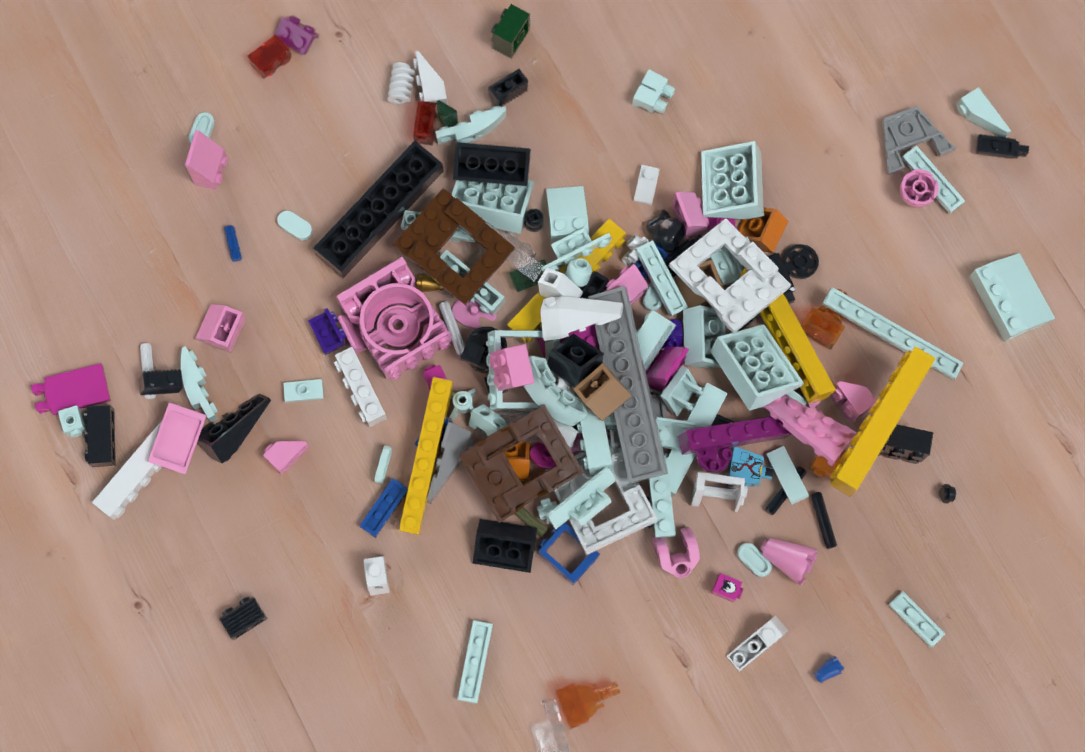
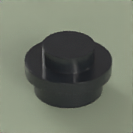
[939,484,956,504]

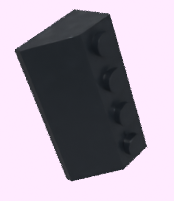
[453,142,531,186]

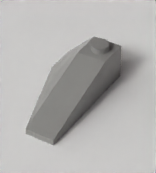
[427,422,474,504]

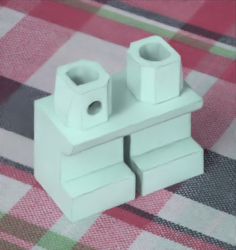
[632,69,675,114]

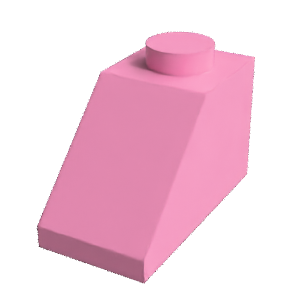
[263,441,309,475]

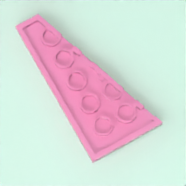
[761,395,857,467]

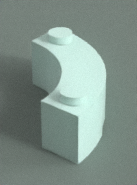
[524,356,588,426]

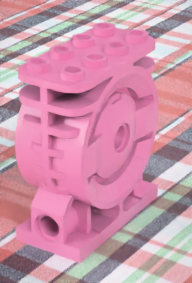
[337,257,452,380]

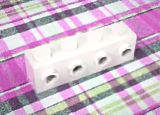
[334,347,387,427]

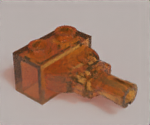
[801,289,847,350]
[555,681,621,730]

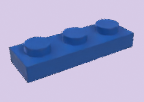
[359,478,408,538]

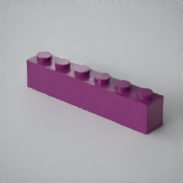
[677,417,792,455]

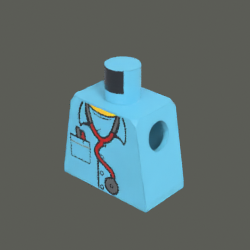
[726,447,774,487]

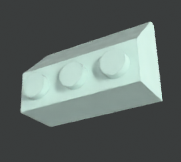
[683,305,726,368]

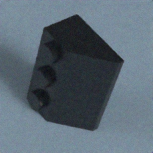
[472,519,538,573]

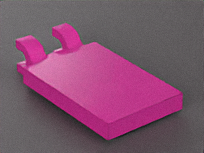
[31,363,111,416]

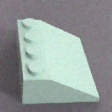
[701,141,764,219]
[452,180,534,234]
[969,253,1055,342]
[710,324,804,411]

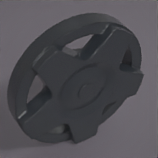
[783,244,819,279]

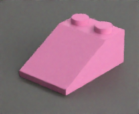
[185,130,228,190]

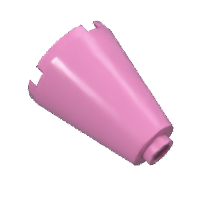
[761,538,818,585]

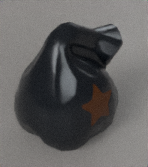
[646,210,685,252]

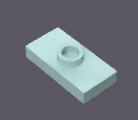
[283,379,324,403]

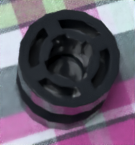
[525,209,544,232]

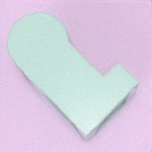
[469,404,507,436]

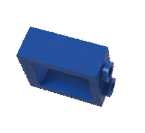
[538,523,600,585]

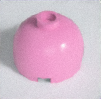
[900,169,939,208]

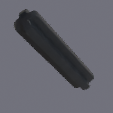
[765,466,807,515]
[811,492,837,549]

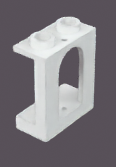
[691,472,748,512]

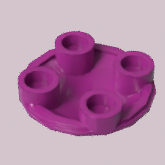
[695,448,733,473]

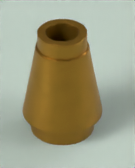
[415,274,443,292]

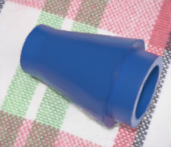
[814,656,844,683]

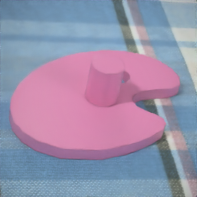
[452,301,497,329]

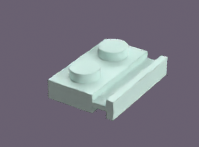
[708,247,743,287]
[656,417,695,450]

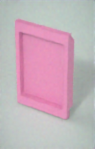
[147,403,207,474]

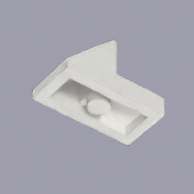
[634,165,660,205]

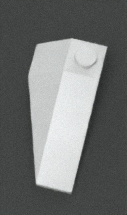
[540,296,623,341]

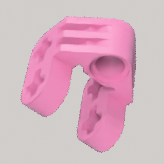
[651,527,700,578]

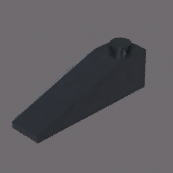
[197,394,271,464]

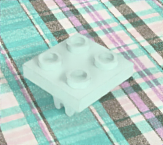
[660,366,704,416]

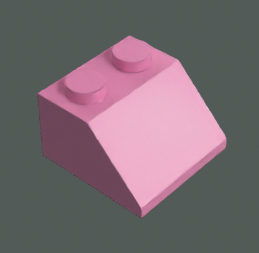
[672,192,709,239]

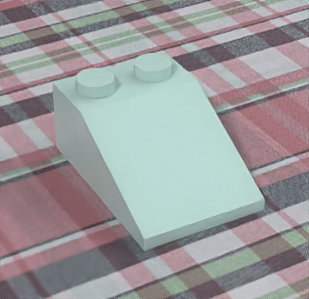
[546,186,589,243]

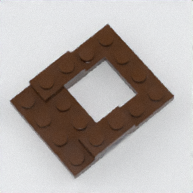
[393,188,515,306]
[459,405,584,523]

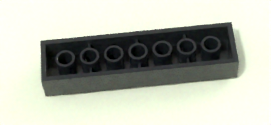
[313,140,444,278]

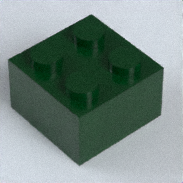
[491,4,530,59]

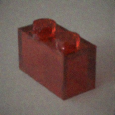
[247,34,292,79]
[413,101,437,146]

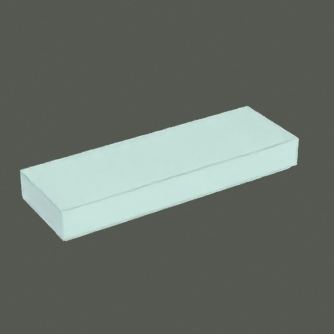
[766,446,809,505]
[888,591,945,648]

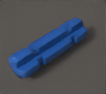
[224,225,242,262]

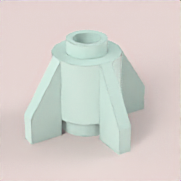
[449,388,477,421]

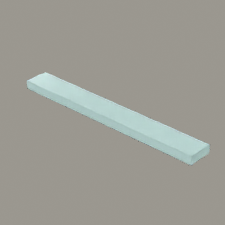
[822,287,963,380]

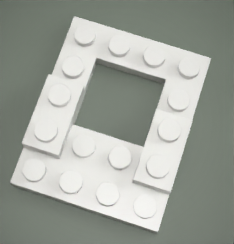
[669,219,791,334]
[545,440,658,555]

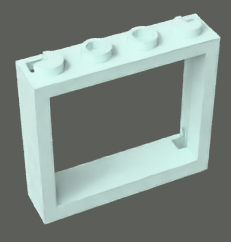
[486,330,560,410]

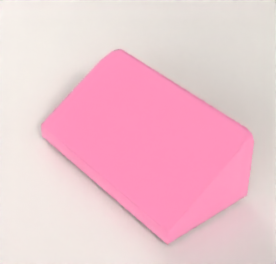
[338,315,368,354]

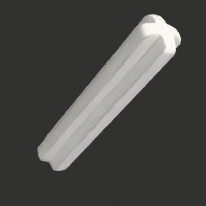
[439,301,465,355]
[140,343,156,399]

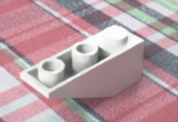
[413,51,447,109]
[727,615,788,671]

